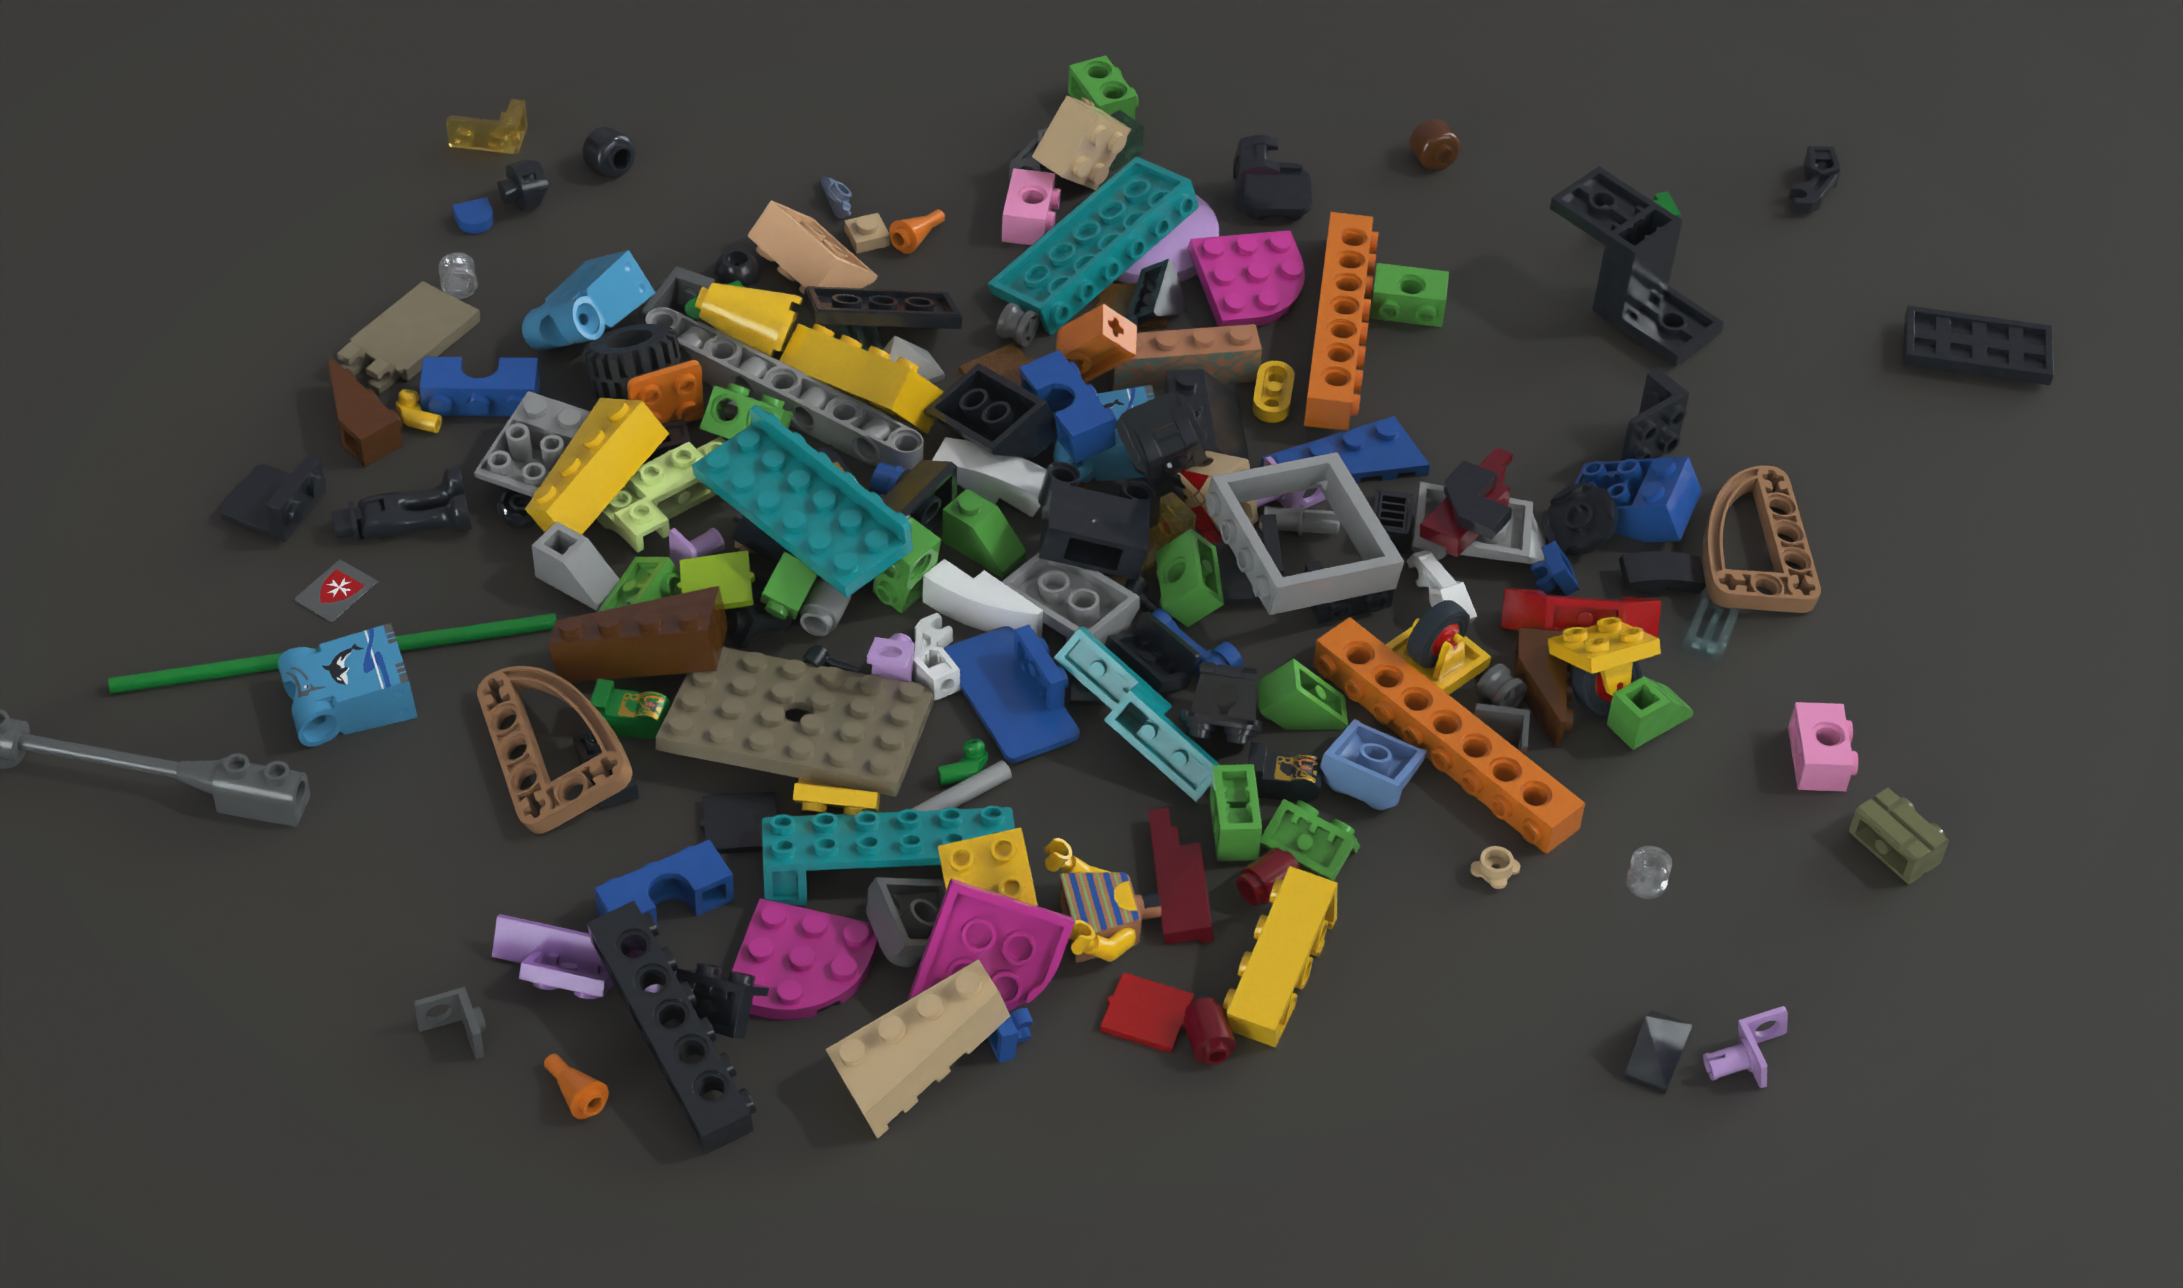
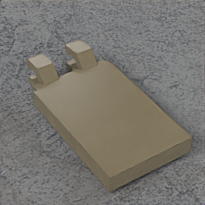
[337,281,481,394]

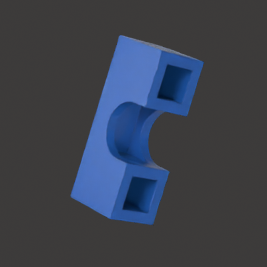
[1019,350,1117,463]
[419,357,540,416]
[594,839,734,929]

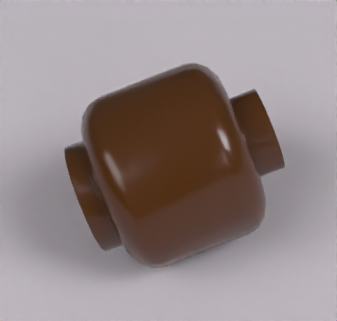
[1409,119,1461,171]

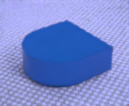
[452,197,494,234]

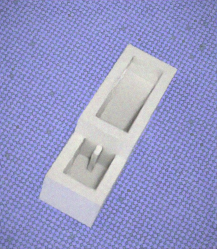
[932,437,1046,517]
[923,559,1043,638]

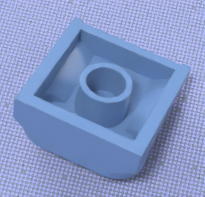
[1320,719,1428,810]

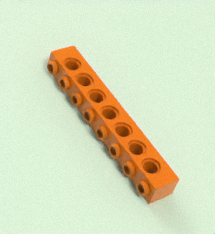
[1304,212,1379,431]
[1313,617,1586,854]

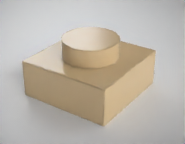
[844,213,890,254]

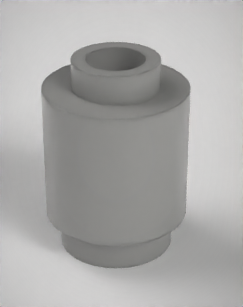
[800,578,851,636]

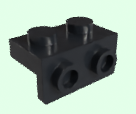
[1104,611,1201,694]

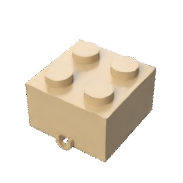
[1032,95,1131,190]

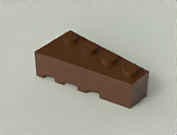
[548,586,728,683]

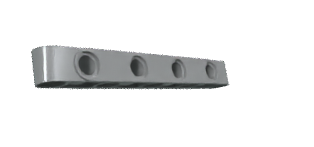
[645,307,923,470]

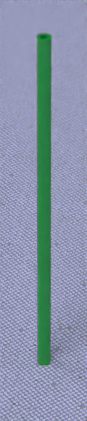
[108,613,557,694]

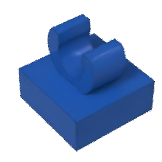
[1530,541,1580,596]
[987,1007,1033,1063]

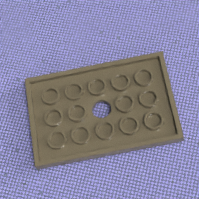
[655,646,934,797]

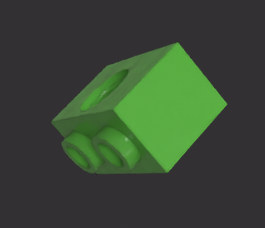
[1370,263,1449,327]
[1155,528,1224,627]

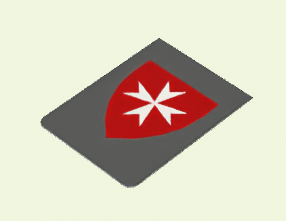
[295,559,378,621]

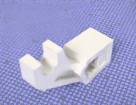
[1407,550,1477,625]
[913,612,960,701]

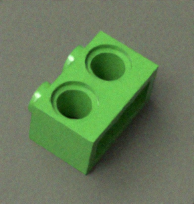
[1068,55,1139,125]
[699,382,793,439]
[872,517,941,614]
[1209,764,1262,861]

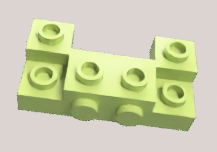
[596,436,726,553]

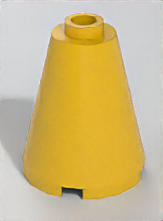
[695,282,803,360]

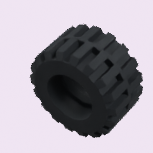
[583,324,683,400]

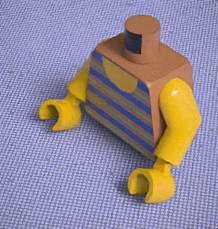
[1044,838,1162,963]

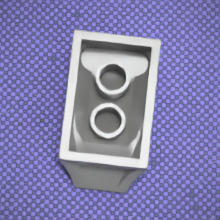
[1410,482,1546,565]
[1001,553,1140,645]

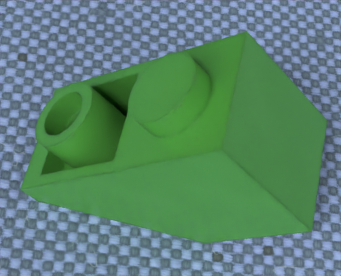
[1606,676,1694,750]

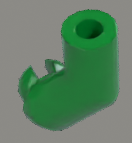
[936,739,988,786]

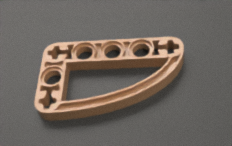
[1702,466,1821,613]
[477,666,633,834]

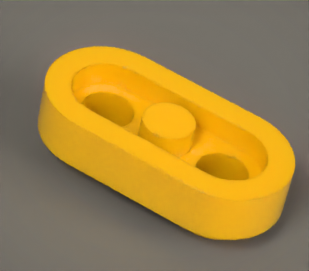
[1252,361,1295,423]

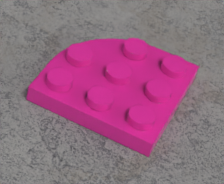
[1187,230,1305,327]
[908,878,1075,1011]
[732,898,879,1020]

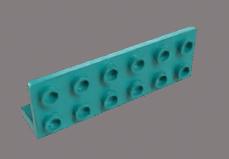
[762,806,1015,906]

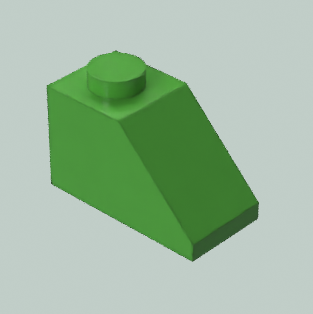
[942,488,1027,578]
[760,552,818,620]
[1257,659,1348,730]

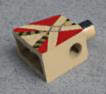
[1172,451,1259,532]

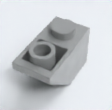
[532,522,620,611]

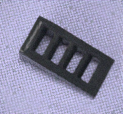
[1373,489,1414,554]

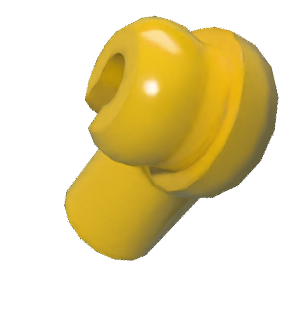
[395,389,442,433]

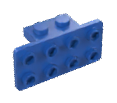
[943,625,1080,763]

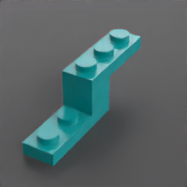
[1054,626,1220,802]

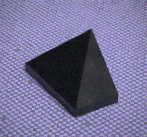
[1128,258,1188,324]
[1624,1010,1693,1094]

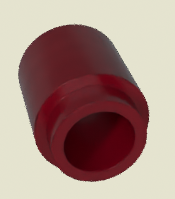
[1236,848,1299,906]
[1183,998,1236,1065]

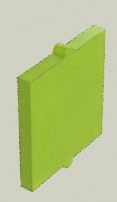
[677,550,755,609]

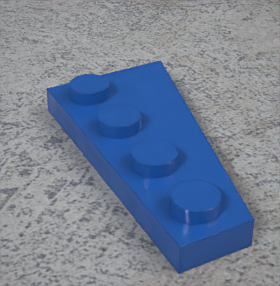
[1260,416,1430,484]

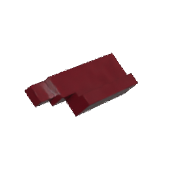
[1420,447,1513,557]
[1148,807,1214,945]

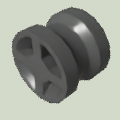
[996,302,1040,347]
[1476,663,1527,708]

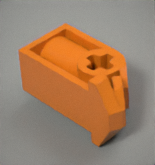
[1055,304,1137,383]

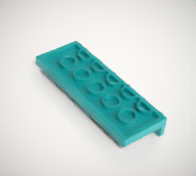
[987,156,1199,335]
[692,405,913,598]

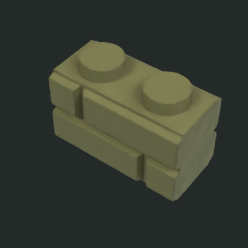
[1848,788,1949,885]

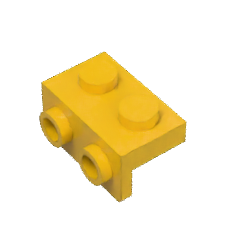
[793,778,880,816]

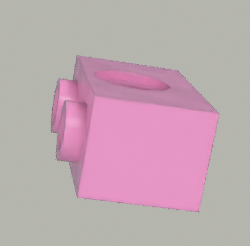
[1002,168,1061,245]
[1788,702,1858,792]

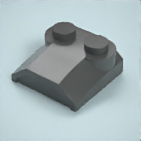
[866,877,946,967]

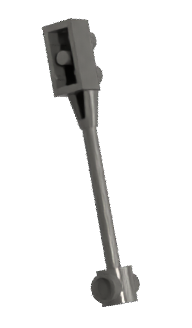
[0,709,311,827]

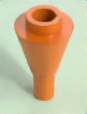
[889,209,945,254]
[544,1054,609,1119]

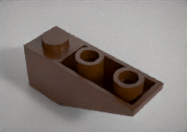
[328,358,403,467]
[1514,627,1574,748]

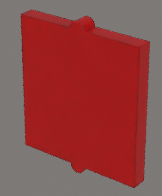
[1100,972,1194,1053]

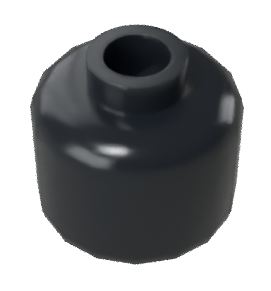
[582,127,635,178]

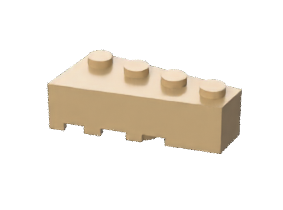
[826,959,1010,1139]

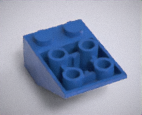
[1574,456,1702,543]

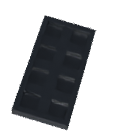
[1904,305,2054,386]

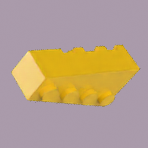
[779,323,944,434]
[525,398,669,535]
[1222,866,1338,1048]

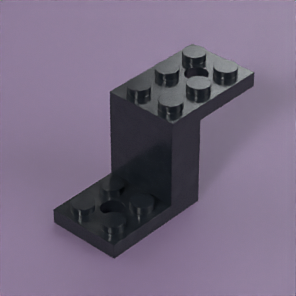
[1550,166,1724,366]

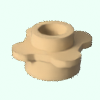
[1470,846,1520,889]

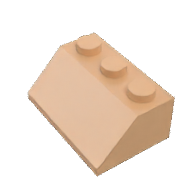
[747,200,878,294]

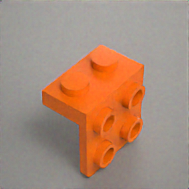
[627,360,704,424]

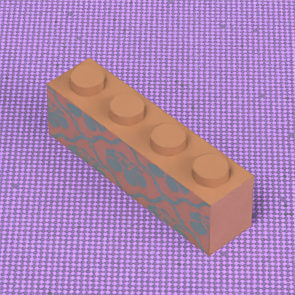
[1108,324,1262,391]

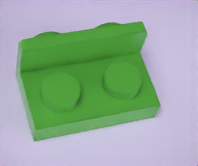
[597,557,682,612]
[1260,799,1360,881]

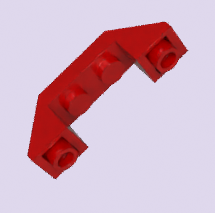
[1500,588,1661,638]

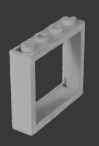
[1205,452,1404,615]

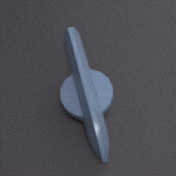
[821,175,852,219]

